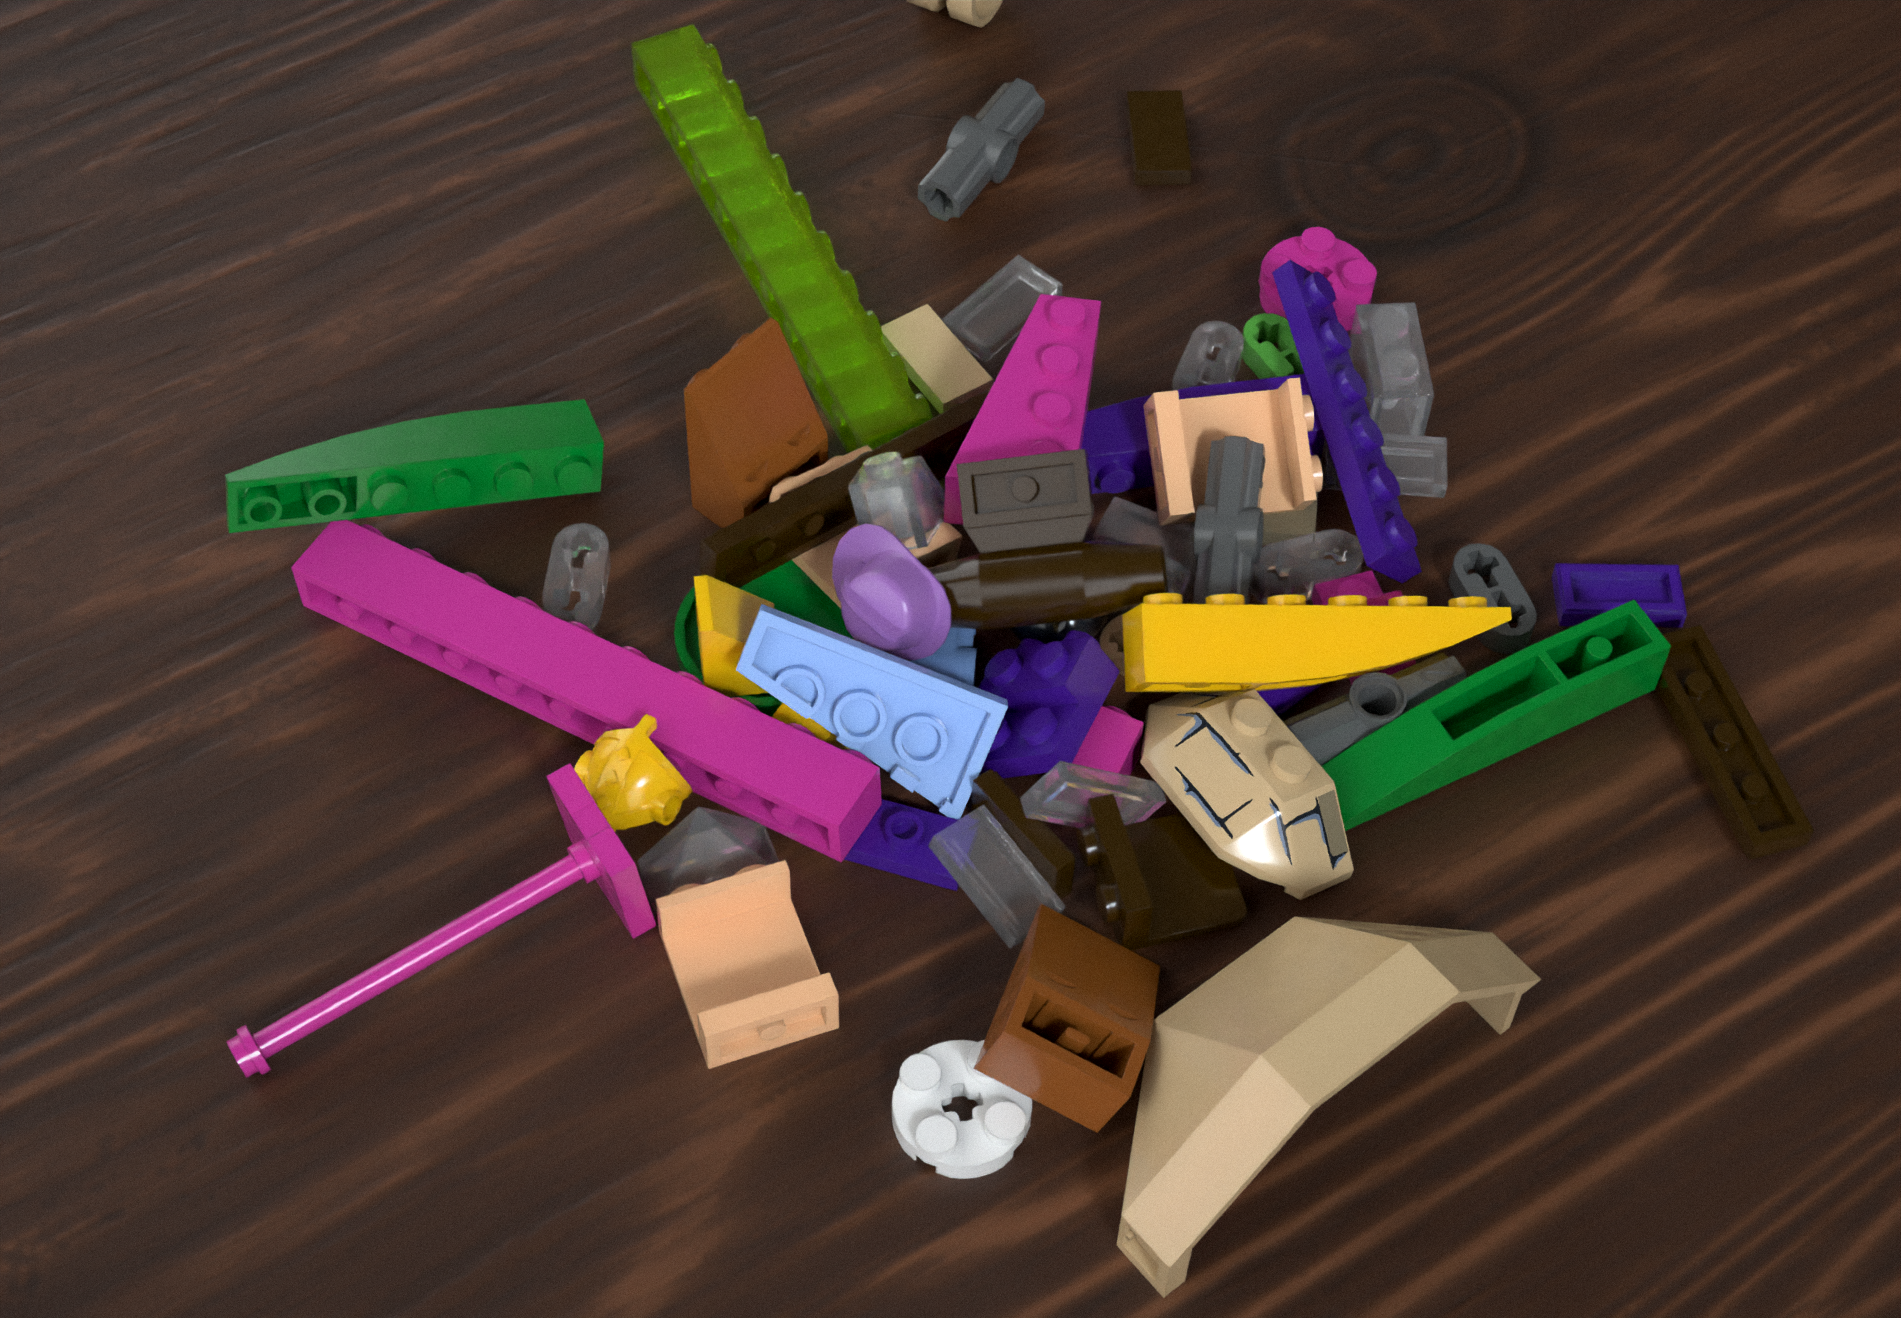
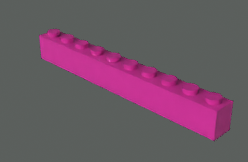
[291,520,882,863]

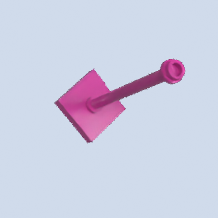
[226,763,657,1077]

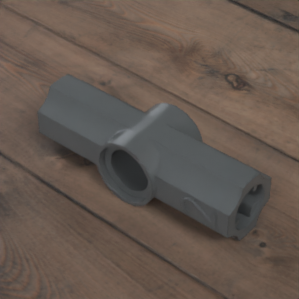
[918,78,1045,222]
[1193,436,1266,605]
[1283,653,1466,766]

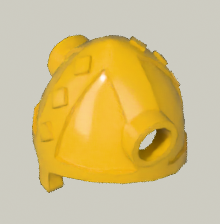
[574,714,693,832]

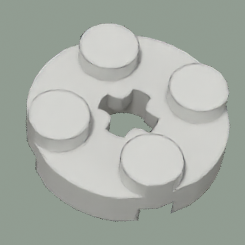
[892,1040,1032,1179]

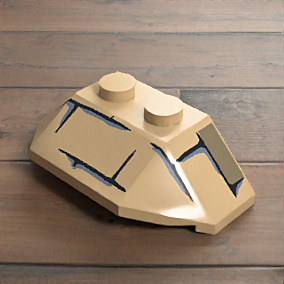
[1140,689,1354,900]

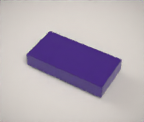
[1552,563,1687,628]

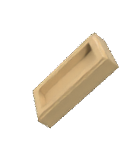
[878,304,993,414]

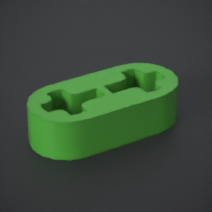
[1240,313,1305,379]

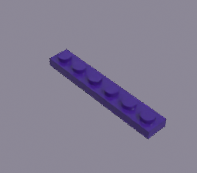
[1272,260,1422,583]

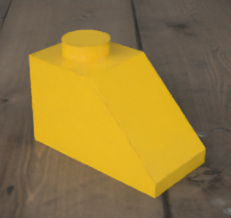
[694,575,774,697]

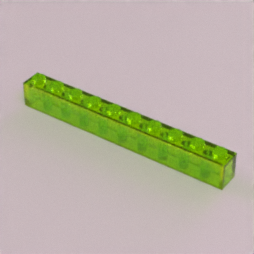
[632,24,933,454]

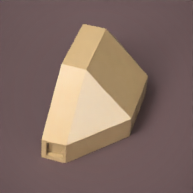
[1117,916,1541,1298]

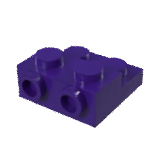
[978,630,1120,778]

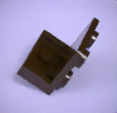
[1077,794,1247,951]

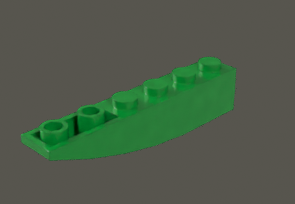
[225,399,604,533]
[1321,600,1671,831]

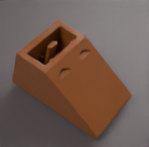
[684,317,828,528]
[973,904,1160,1133]

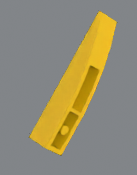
[1122,593,1512,692]

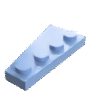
[736,604,1008,820]

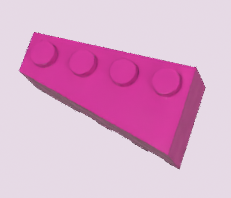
[944,294,1101,525]

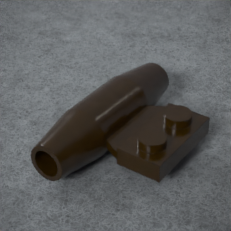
[927,449,1168,630]

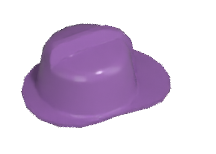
[832,523,951,661]

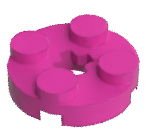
[1259,227,1377,331]

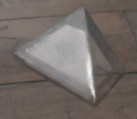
[638,806,779,920]

